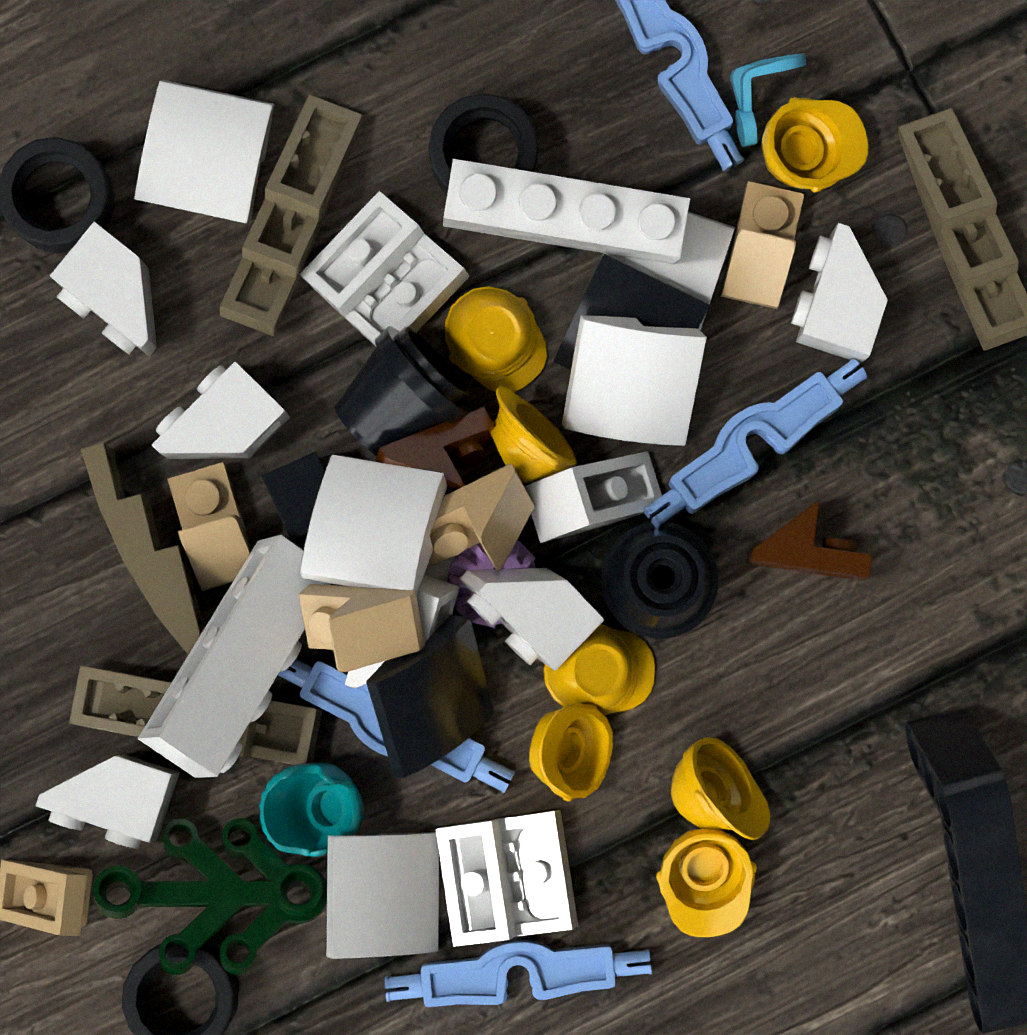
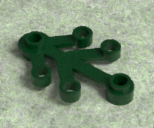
[93,818,327,975]

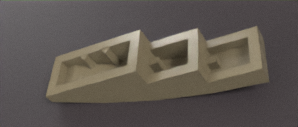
[220,94,363,337]
[898,108,1027,351]
[81,443,205,655]
[69,666,323,765]

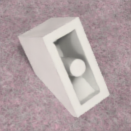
[524,451,662,543]

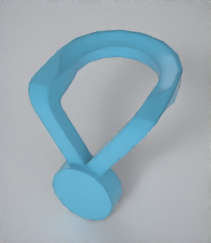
[730,53,806,147]

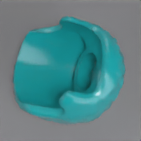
[259,762,365,857]

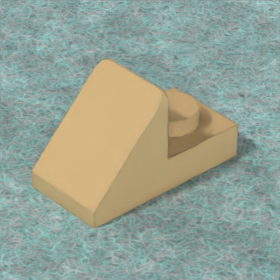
[721,181,804,309]
[167,462,252,591]
[429,463,535,571]
[298,584,425,672]
[0,860,93,936]

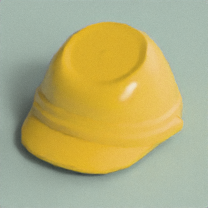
[761,97,869,193]
[444,286,547,392]
[491,386,577,484]
[543,624,655,716]
[529,703,613,802]
[671,737,771,840]
[656,828,757,938]

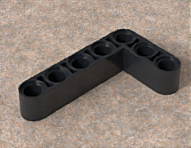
[905,709,1027,1034]

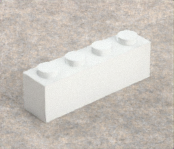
[443,159,690,264]
[138,535,331,778]

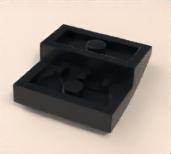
[553,254,710,370]
[366,615,495,778]

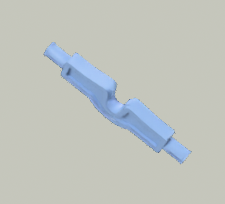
[615,0,745,172]
[643,358,867,528]
[278,659,515,794]
[385,940,652,1007]

